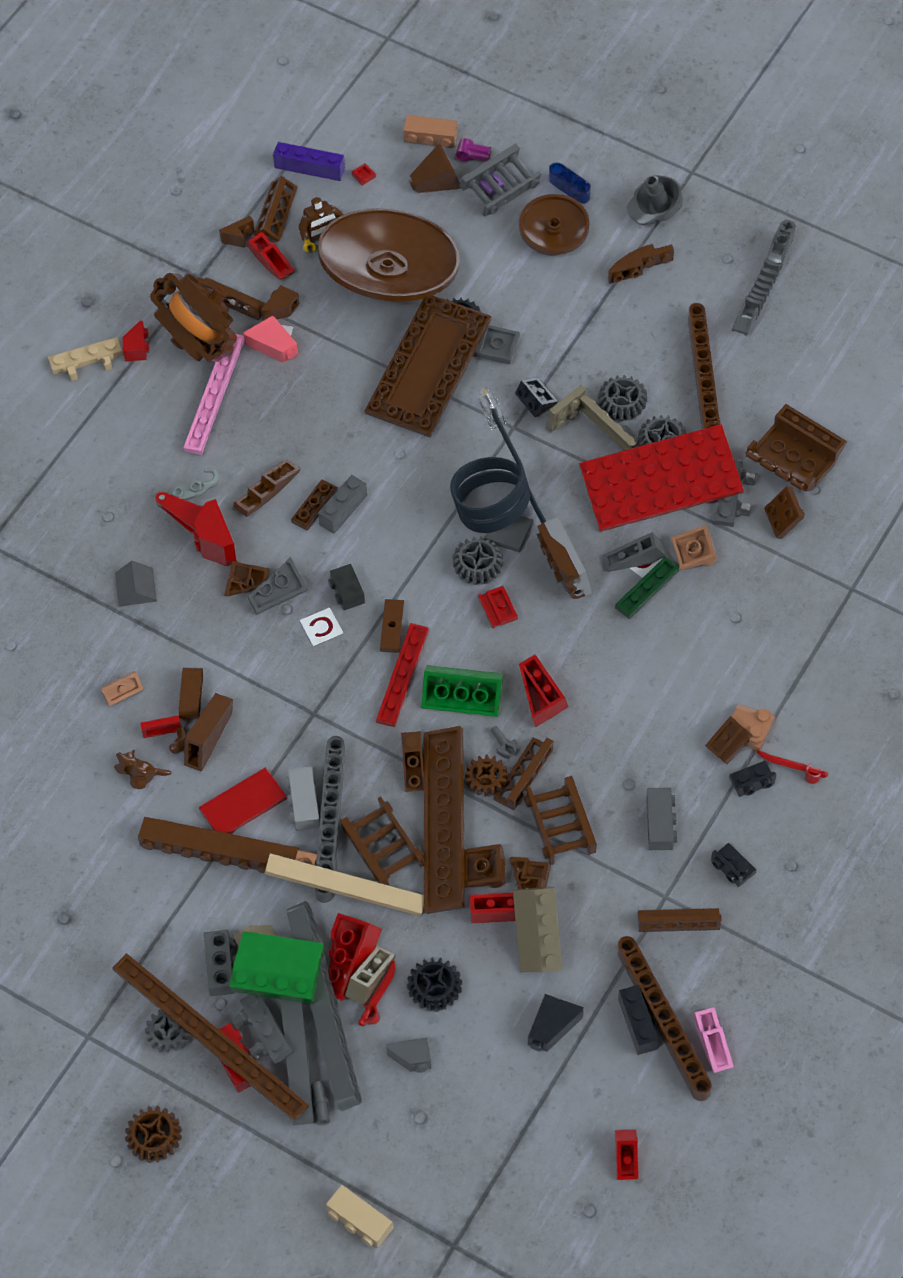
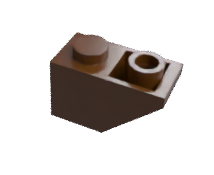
[261,285,300,321]

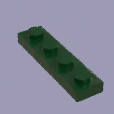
[615,557,679,619]

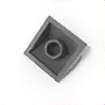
[115,561,157,607]

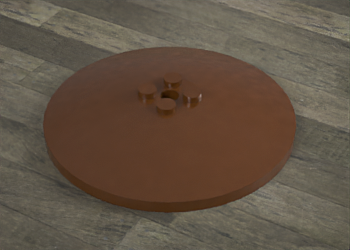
[318,208,460,302]

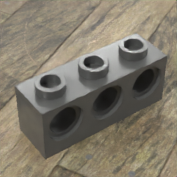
[204,929,235,997]

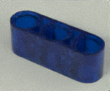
[549,162,591,204]

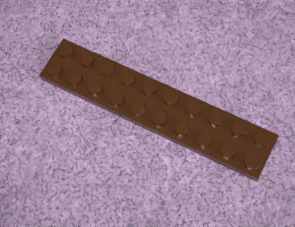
[424,726,465,914]

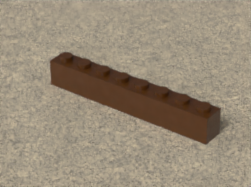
[138,816,299,874]

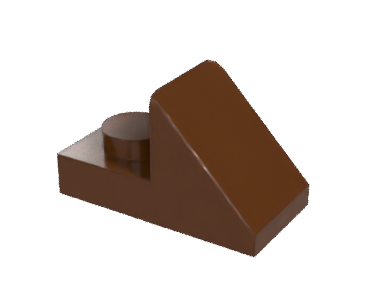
[219,216,255,248]

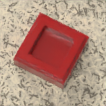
[352,163,376,186]

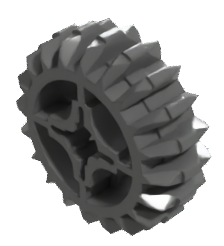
[598,374,648,421]
[638,415,687,446]
[453,536,503,585]

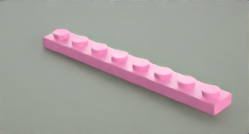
[183,334,244,455]

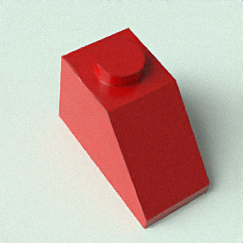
[615,1129,638,1180]

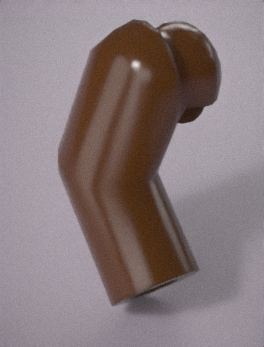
[169,727,187,754]

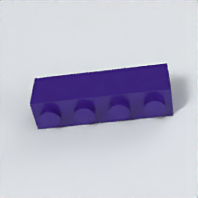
[273,142,345,181]

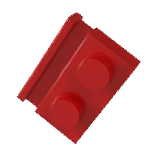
[478,586,518,629]

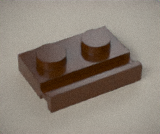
[705,716,752,765]

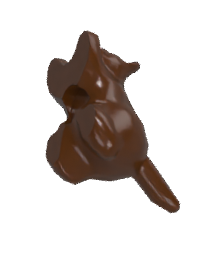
[114,750,172,789]

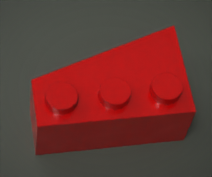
[519,654,568,728]

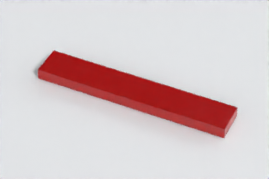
[376,623,429,728]

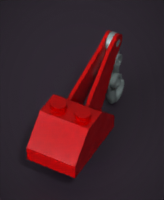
[155,468,237,567]

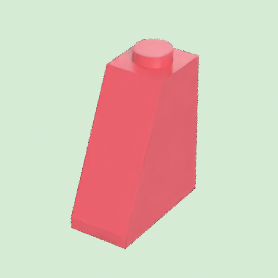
[243,316,298,363]

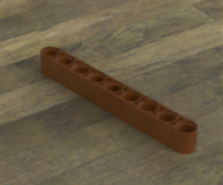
[688,303,720,429]
[617,936,712,1101]

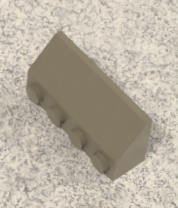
[513,887,562,972]

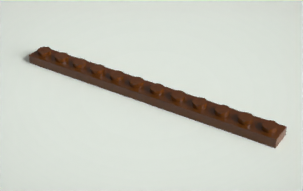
[112,953,309,1122]

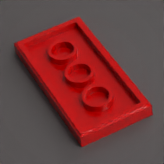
[199,767,287,834]

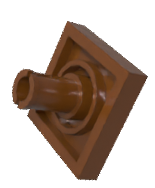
[764,486,805,539]

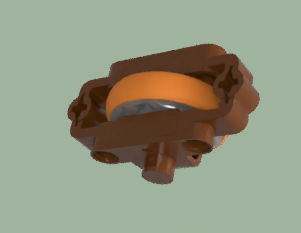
[150,273,237,362]

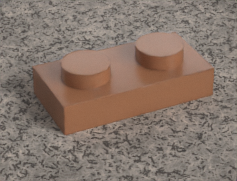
[100,671,144,706]

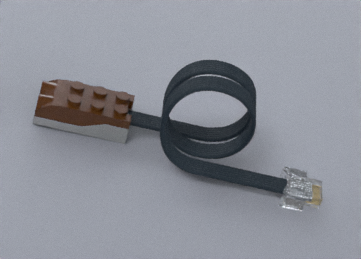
[450,387,592,599]

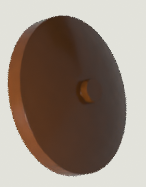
[519,194,589,255]

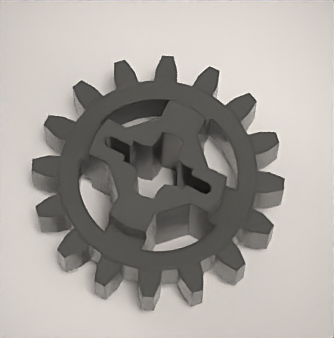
[145,1009,189,1053]

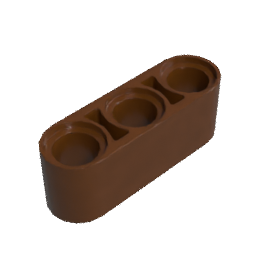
[179,667,203,719]

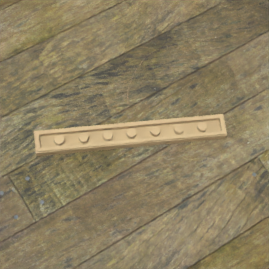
[265,854,424,916]

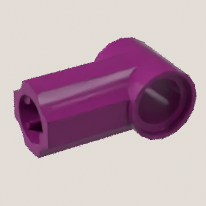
[455,138,492,162]

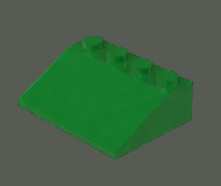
[229,931,324,1004]

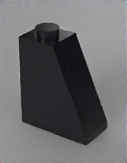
[528,994,584,1052]

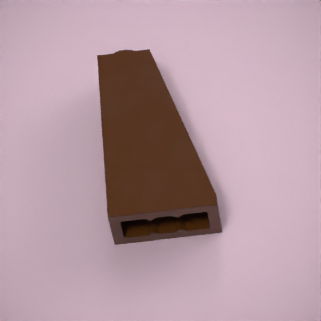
[184,693,233,772]

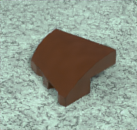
[224,561,270,597]
[510,857,551,890]

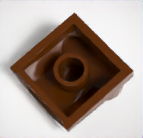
[464,844,506,888]

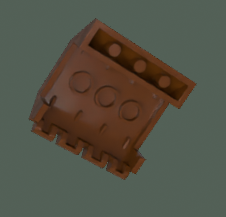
[745,404,847,492]

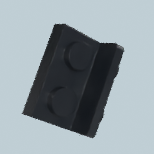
[515,377,558,417]
[729,761,776,797]
[711,842,757,887]

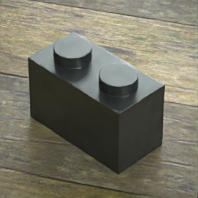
[328,564,365,610]

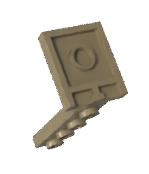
[546,385,636,451]

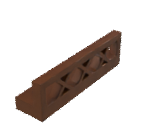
[253,175,297,242]
[197,277,264,321]
[493,737,553,810]
[638,908,721,932]

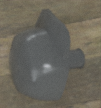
[627,175,683,225]

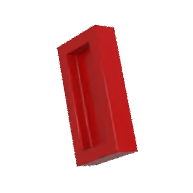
[140,715,181,738]

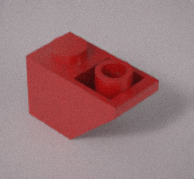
[122,321,150,362]

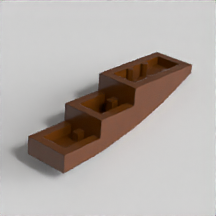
[233,459,300,517]

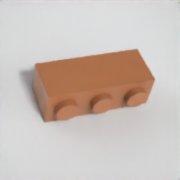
[403,115,458,148]

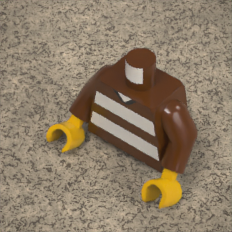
[298,197,344,253]

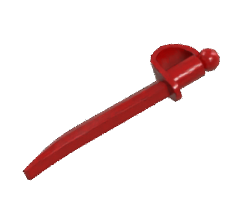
[757,750,828,784]
[358,960,395,1026]

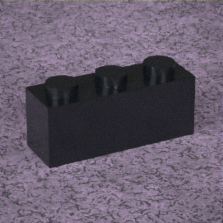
[618,985,659,1055]

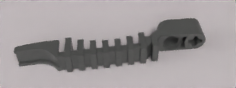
[732,220,796,336]

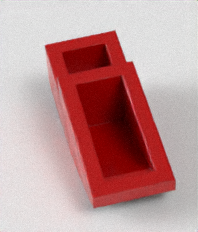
[247,232,295,280]

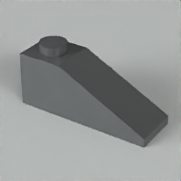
[603,532,666,572]

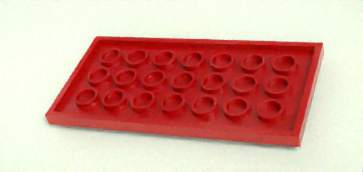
[579,424,744,532]

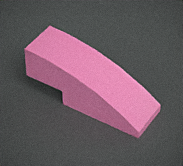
[692,1007,734,1073]

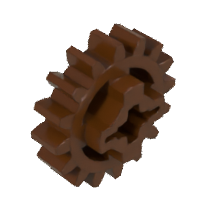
[465,755,508,797]

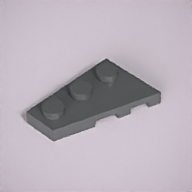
[248,557,308,615]

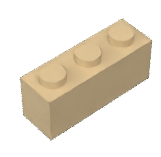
[326,1185,393,1249]

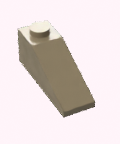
[345,946,396,1005]

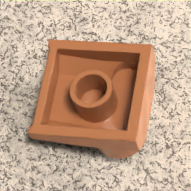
[671,525,717,570]
[732,704,775,751]

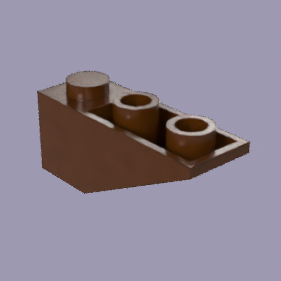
[401,731,424,792]

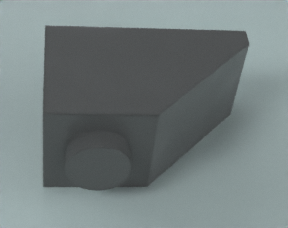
[386,1038,431,1073]

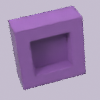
[480,172,504,196]

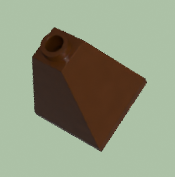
[409,143,460,193]

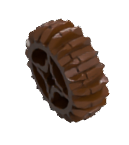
[125,1106,182,1163]

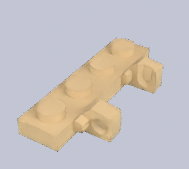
[48,337,123,381]

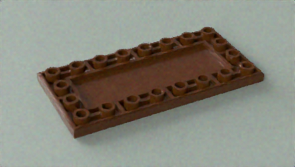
[364,296,492,438]

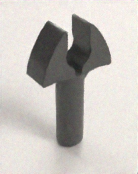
[491,726,517,759]

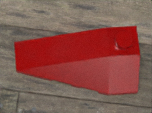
[328,913,382,1001]

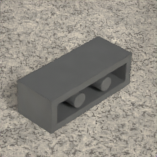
[318,474,367,534]
[646,788,677,850]

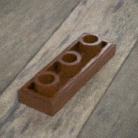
[291,479,337,530]
[380,599,404,653]

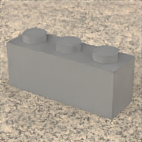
[285,766,320,831]

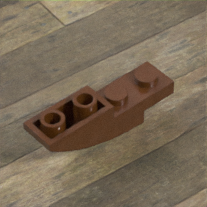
[608,243,674,284]

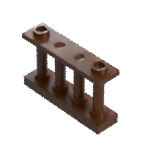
[524,776,597,865]
[340,796,424,886]

